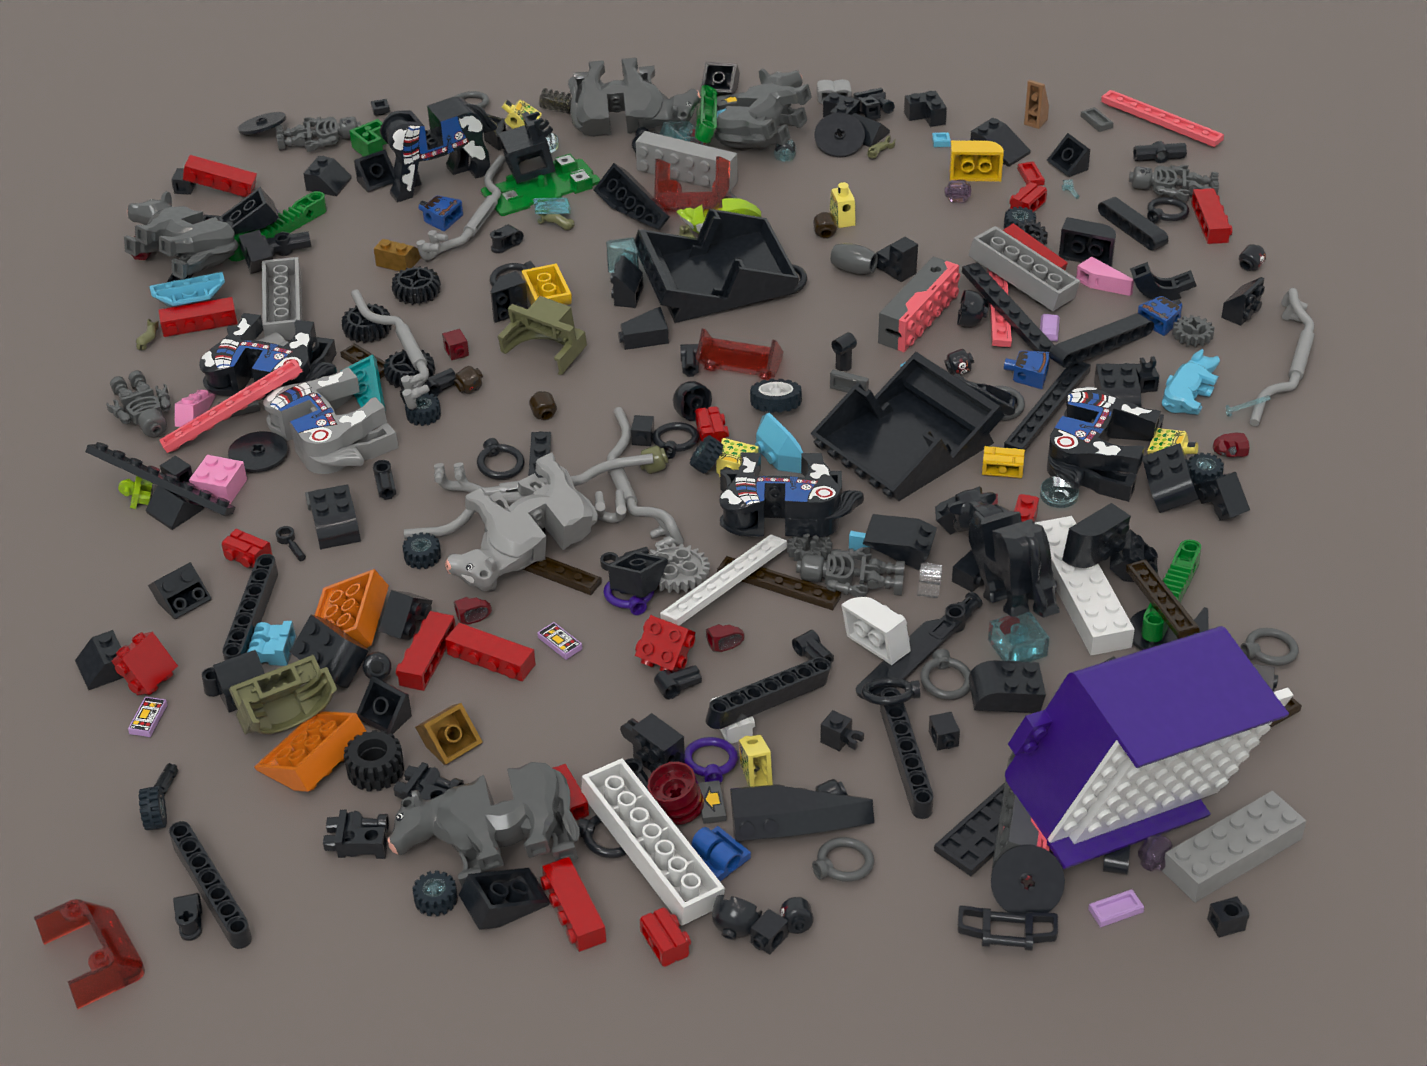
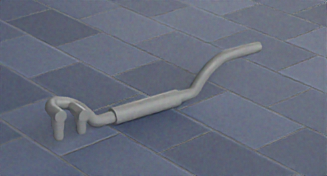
[417,155,506,261]
[1250,288,1315,426]
[351,289,430,410]
[607,407,684,548]
[434,453,654,496]
[404,489,626,539]

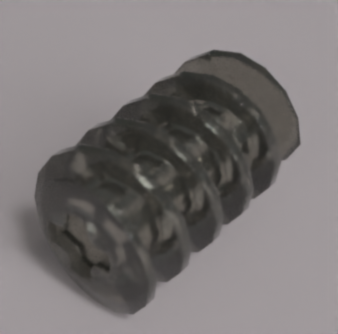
[539,88,572,114]

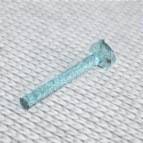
[1225,395,1271,416]

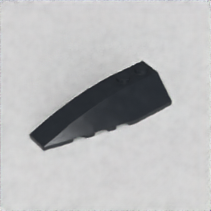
[593,163,670,231]
[730,784,874,841]

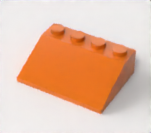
[315,569,389,648]
[254,711,367,792]

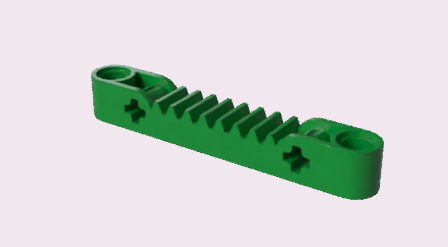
[695,85,717,143]
[229,191,327,262]
[1142,539,1201,642]

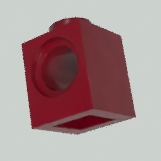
[442,328,469,361]

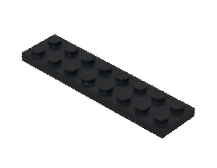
[934,783,1005,876]

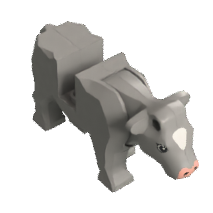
[445,452,598,591]

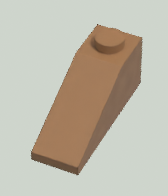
[1024,80,1049,129]

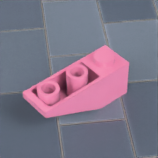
[1076,257,1134,296]
[175,390,215,427]

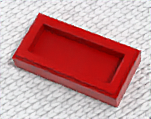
[1017,162,1045,186]

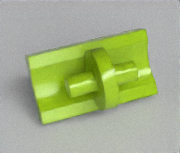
[118,476,153,509]

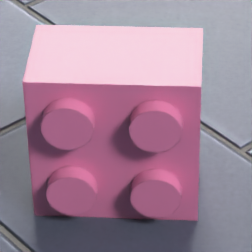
[189,455,247,504]

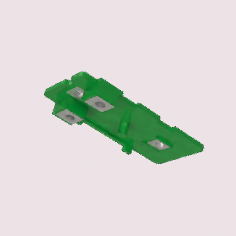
[481,154,600,216]

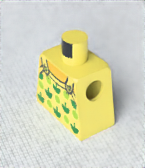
[501,99,542,129]
[830,182,856,228]
[1147,428,1198,456]
[716,438,759,476]
[739,735,773,787]

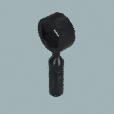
[275,526,306,561]
[600,546,649,571]

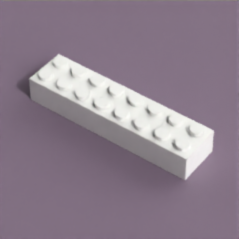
[1035,516,1134,656]
[581,758,725,926]

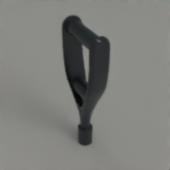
[954,373,1017,415]

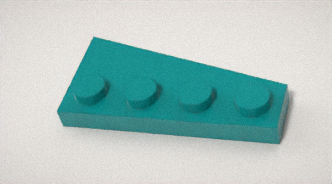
[341,354,386,411]

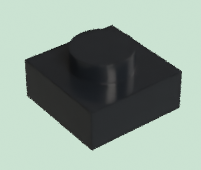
[370,99,390,115]

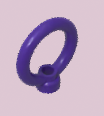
[603,581,654,615]
[684,737,738,783]

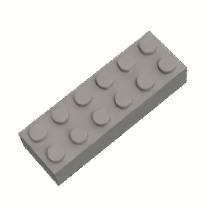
[636,131,738,190]
[968,226,1080,311]
[262,257,303,341]
[1162,791,1306,902]

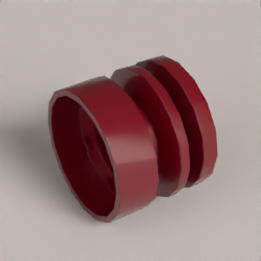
[647,762,704,825]

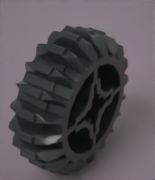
[391,266,441,305]
[341,303,392,344]
[384,349,435,389]

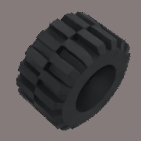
[344,730,405,791]

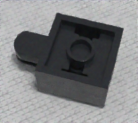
[620,713,685,773]

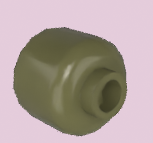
[640,445,669,474]

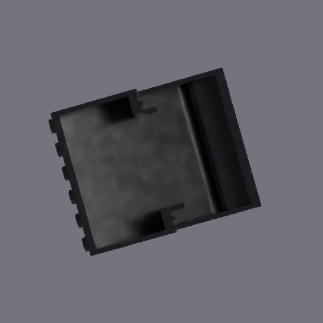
[633,208,799,323]
[811,352,1005,501]

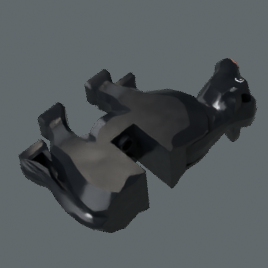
[947,489,1060,618]

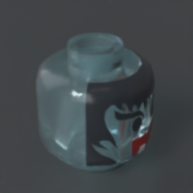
[774,139,796,161]

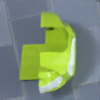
[677,198,761,233]

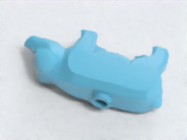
[1162,349,1220,415]

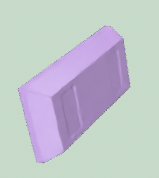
[1040,314,1060,342]

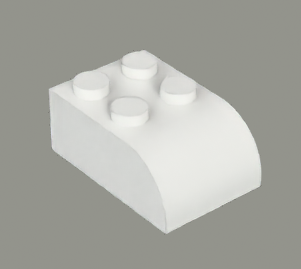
[841,597,911,665]

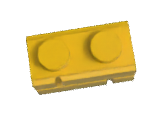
[982,446,1025,478]

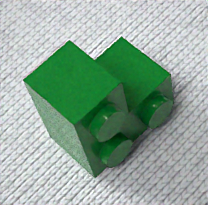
[349,119,387,157]

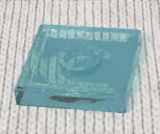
[533,198,570,214]

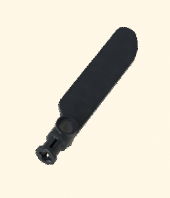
[856,592,983,700]

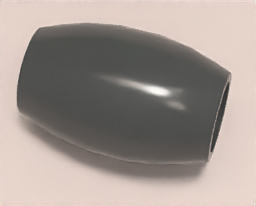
[830,243,878,274]

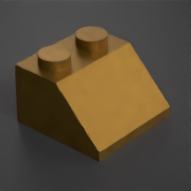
[374,239,421,272]
[415,703,482,765]

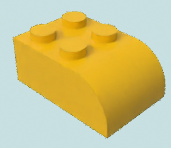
[949,140,1004,181]
[522,263,572,305]

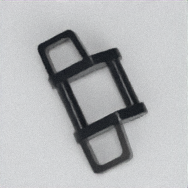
[958,905,1058,950]

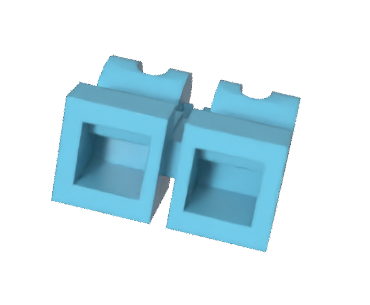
[247,621,296,666]

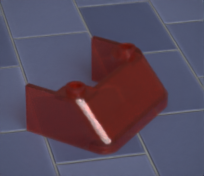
[654,156,730,212]
[696,329,784,380]
[34,899,145,1009]

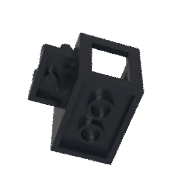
[498,112,556,183]

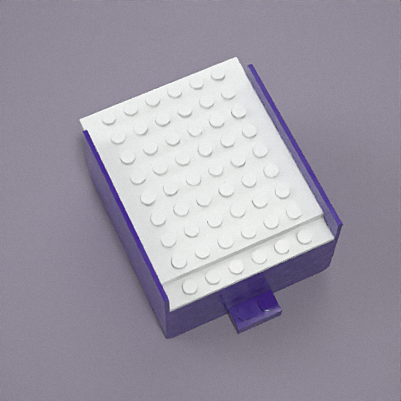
[1005,626,1293,869]

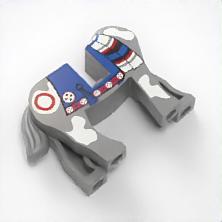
[263,367,398,474]

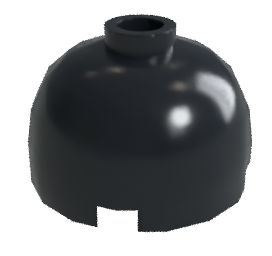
[957,290,988,327]
[673,381,712,421]
[712,895,762,940]

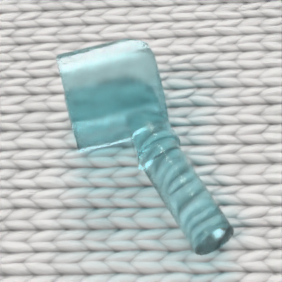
[1062,179,1080,199]

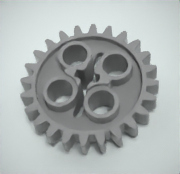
[650,543,710,593]

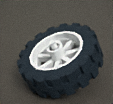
[750,379,802,413]

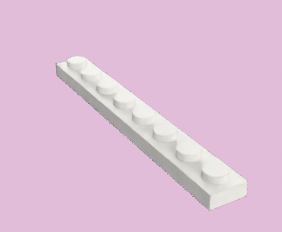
[660,535,787,625]

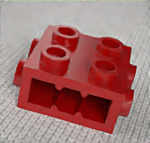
[635,615,696,673]
[111,631,178,695]

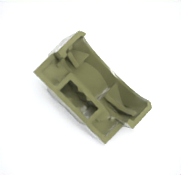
[498,296,587,375]
[229,655,337,735]

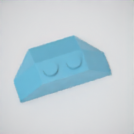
[149,272,225,307]
[755,413,803,473]

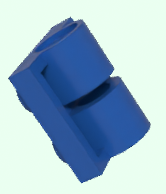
[691,826,751,881]

